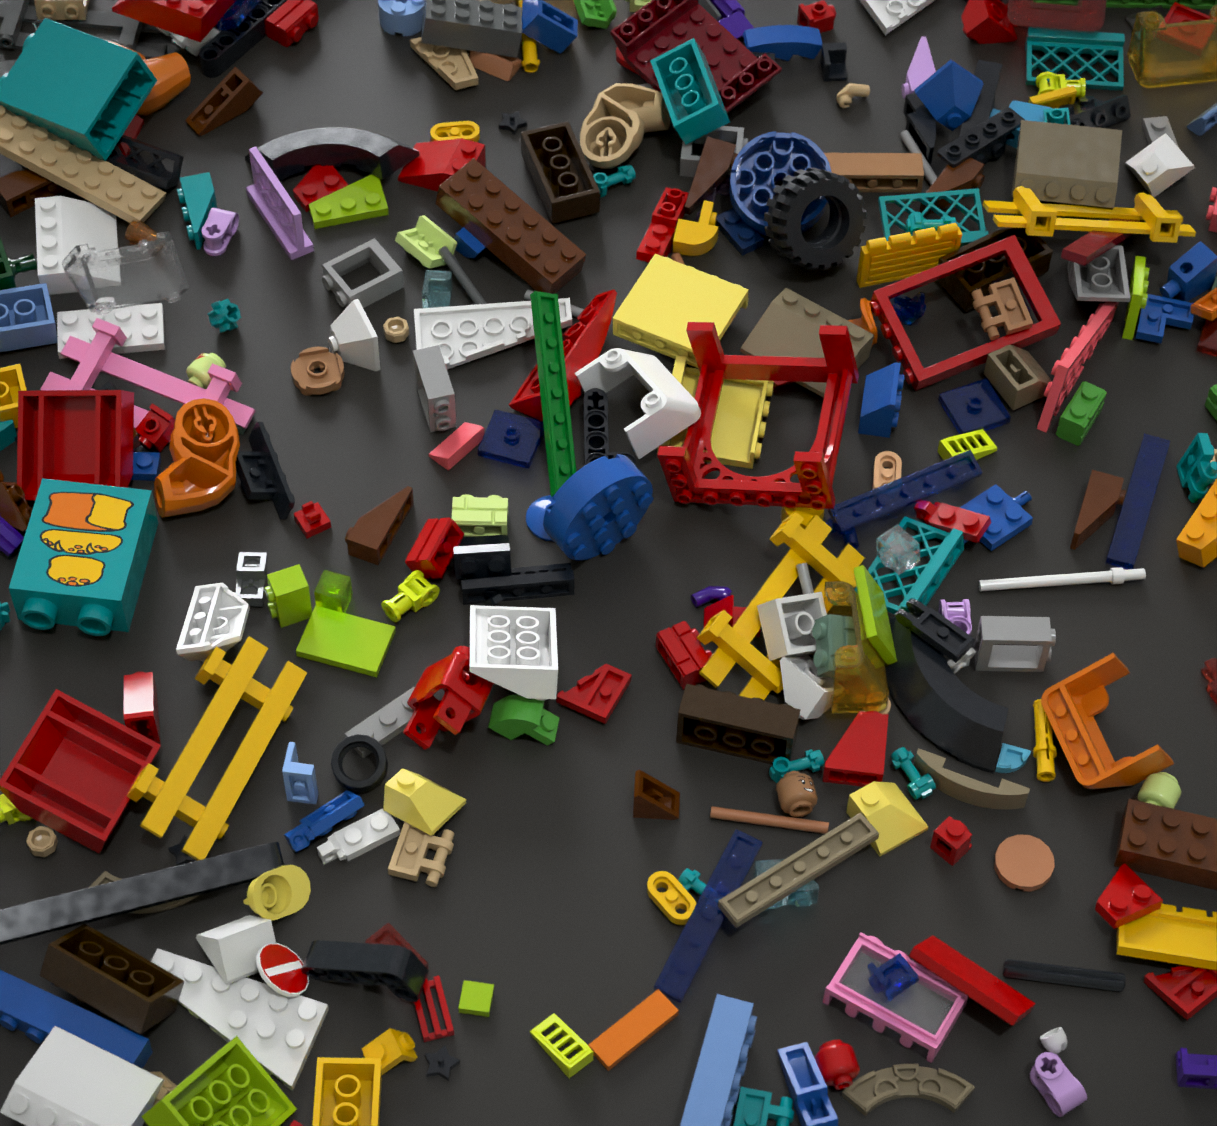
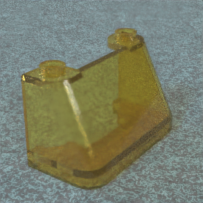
[1127,5,1217,88]
[824,581,889,713]

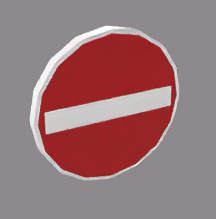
[256,943,309,997]

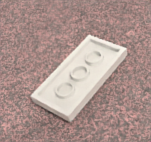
[57,303,165,359]

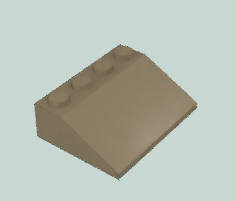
[1011,120,1122,208]
[740,288,874,398]

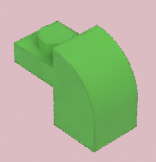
[489,695,559,746]

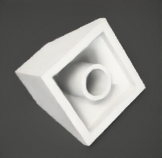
[1125,133,1195,197]
[328,299,380,371]
[780,655,849,720]

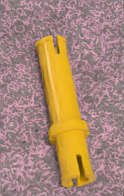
[1033,699,1057,782]

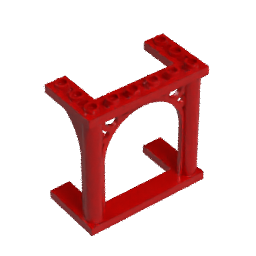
[657,322,859,510]

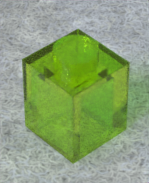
[314,570,353,613]

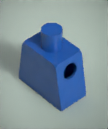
[1159,241,1217,302]

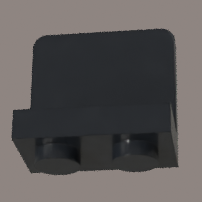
[453,535,511,579]

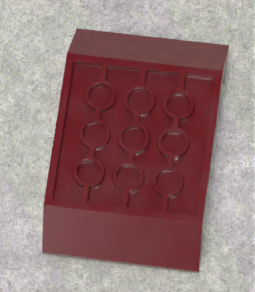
[611,0,782,113]

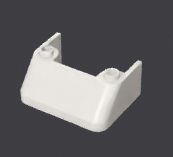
[575,348,701,459]

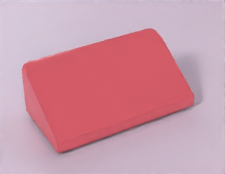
[428,422,485,471]

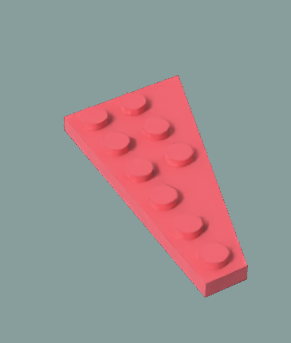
[1037,302,1119,433]

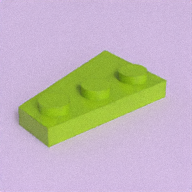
[309,174,389,229]
[1122,256,1149,340]

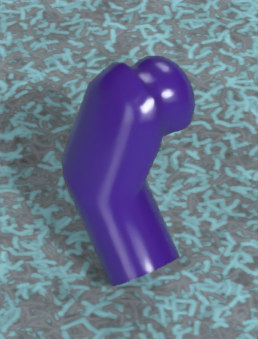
[690,586,732,607]

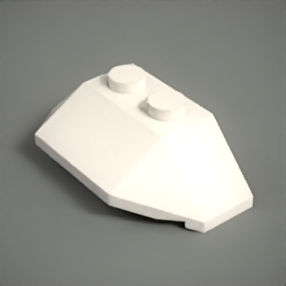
[176,583,250,661]

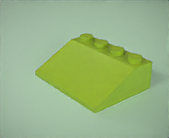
[141,1036,297,1126]

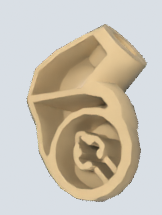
[580,83,670,169]

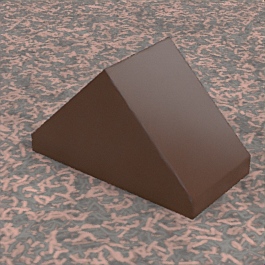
[633,769,680,820]

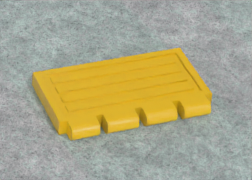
[856,223,962,288]
[1116,904,1217,970]

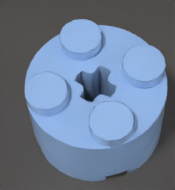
[378,0,425,36]

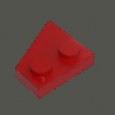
[293,164,348,212]
[556,664,632,724]
[1095,864,1163,929]
[1144,965,1217,1020]

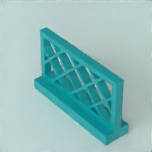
[1025,28,1125,91]
[878,188,989,248]
[852,516,964,614]

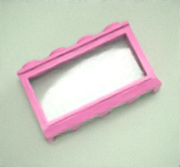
[823,933,968,1063]

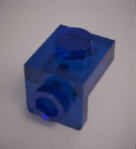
[889,291,926,326]
[867,953,919,1001]

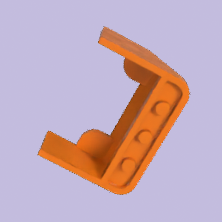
[1041,653,1174,789]

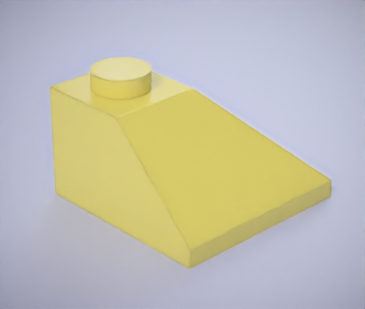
[383,768,466,836]
[846,781,929,856]

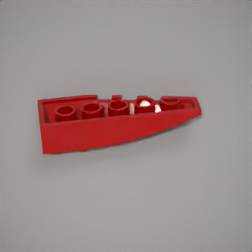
[509,289,617,421]

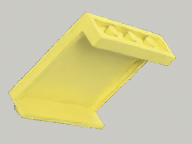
[613,254,749,368]
[657,355,774,469]

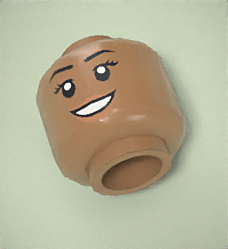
[776,771,818,817]

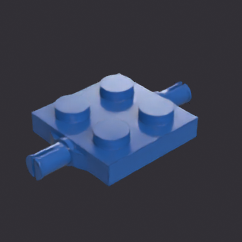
[960,484,1033,551]

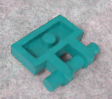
[1176,433,1217,503]
[734,1087,794,1126]

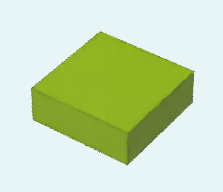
[458,980,494,1017]

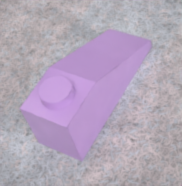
[902,36,936,98]

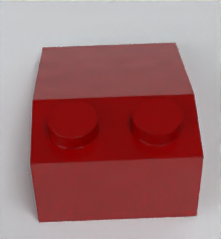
[398,138,486,192]

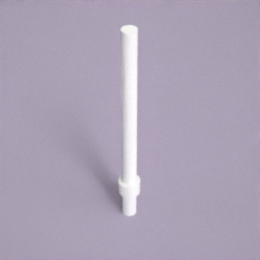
[979,567,1146,591]

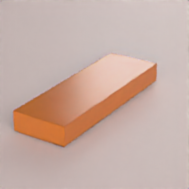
[588,989,679,1071]

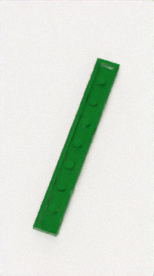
[530,291,576,497]

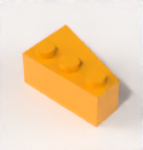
[1176,479,1217,568]

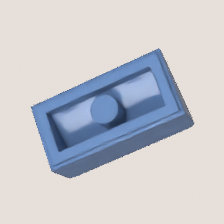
[1187,102,1217,136]

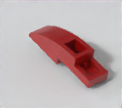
[636,187,689,262]

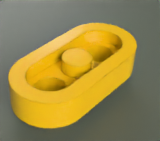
[430,121,480,142]
[647,871,696,925]

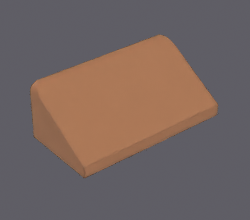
[469,51,522,81]

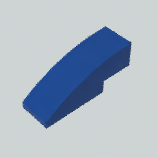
[743,25,823,61]
[777,1042,838,1126]

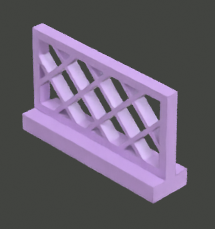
[246,147,314,260]

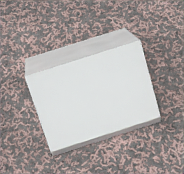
[196,915,276,985]

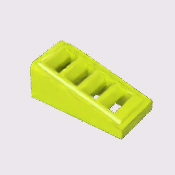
[937,429,997,471]
[530,1013,594,1078]

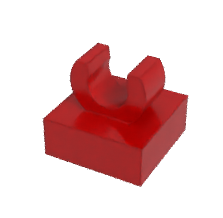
[293,501,331,539]

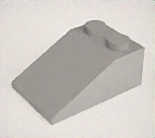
[1067,246,1130,302]

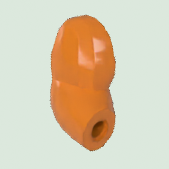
[108,41,191,116]
[154,398,240,518]

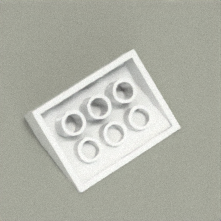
[35,196,121,295]
[469,605,558,700]
[0,1026,165,1126]

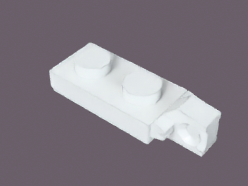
[317,808,400,865]

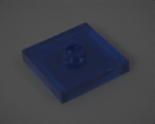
[938,378,1011,434]
[478,409,544,469]

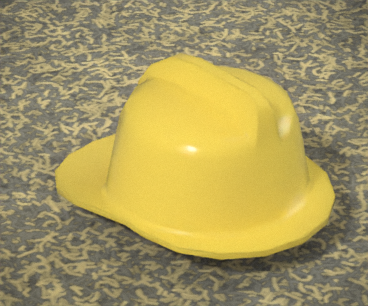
[243,865,311,921]

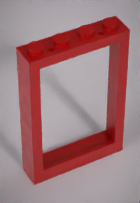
[869,235,1061,391]

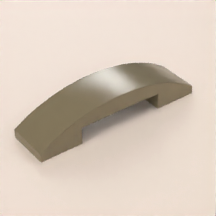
[914,748,1030,810]

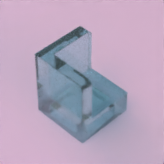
[422,270,452,308]

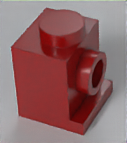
[797,0,836,33]
[135,403,175,452]
[930,816,972,866]

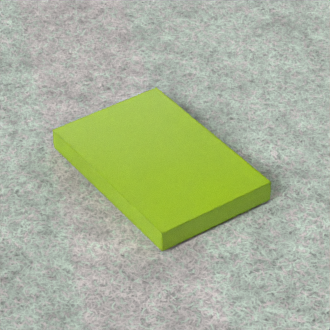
[854,565,897,665]
[296,605,396,677]

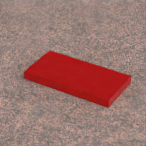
[909,935,1036,1026]

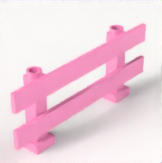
[40,318,255,443]

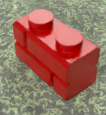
[264,0,319,48]
[405,517,464,579]
[655,621,712,690]

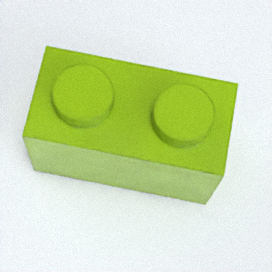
[264,564,312,628]

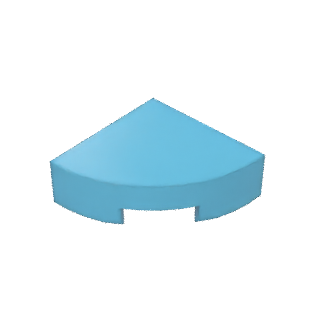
[995,743,1031,773]

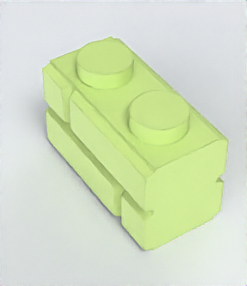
[452,494,508,537]

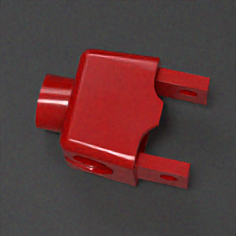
[403,646,494,750]

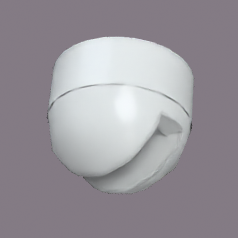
[1040,1027,1068,1054]

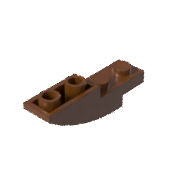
[0,471,33,532]

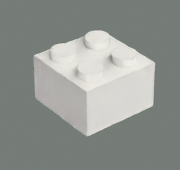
[757,592,827,661]

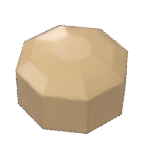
[383,317,409,343]
[26,826,58,857]

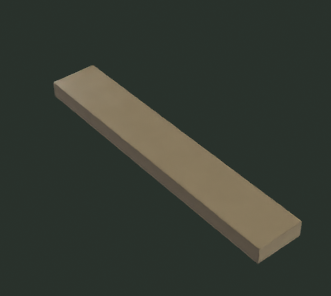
[717,812,879,928]

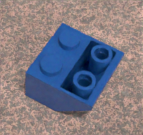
[522,0,578,54]
[858,363,904,438]

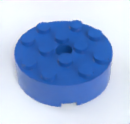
[729,131,832,236]
[543,454,653,560]

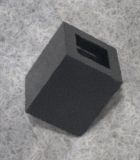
[820,42,848,82]

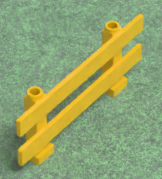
[983,186,1196,243]
[697,512,865,700]
[127,636,307,861]

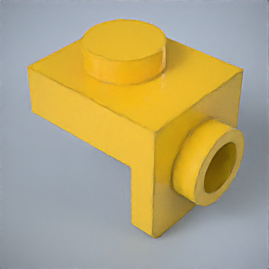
[362,1028,418,1075]

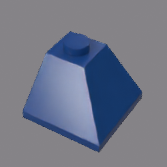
[914,60,984,131]

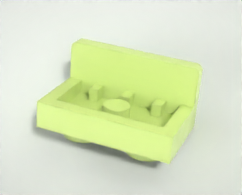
[395,215,457,269]

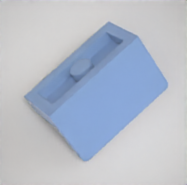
[282,742,318,805]

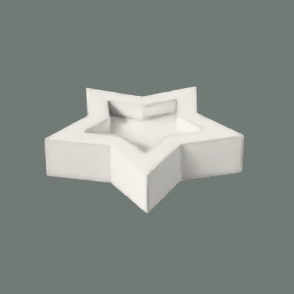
[947,647,976,674]

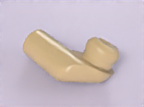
[836,83,870,108]

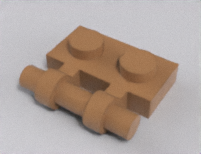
[971,278,1033,340]

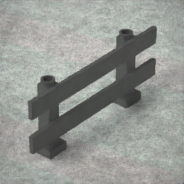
[0,0,167,59]

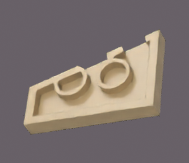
[410,37,479,90]

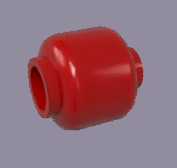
[815,1040,860,1090]

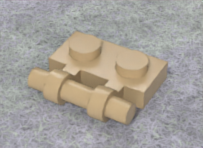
[388,822,454,887]

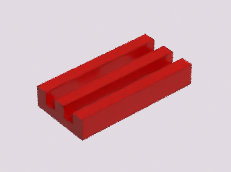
[414,976,454,1042]

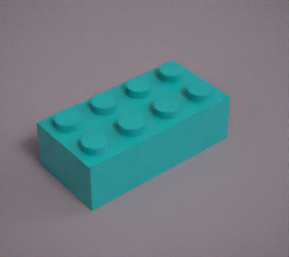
[650,38,730,145]

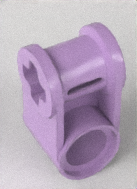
[201,207,239,256]
[938,599,972,635]
[1030,1052,1087,1117]

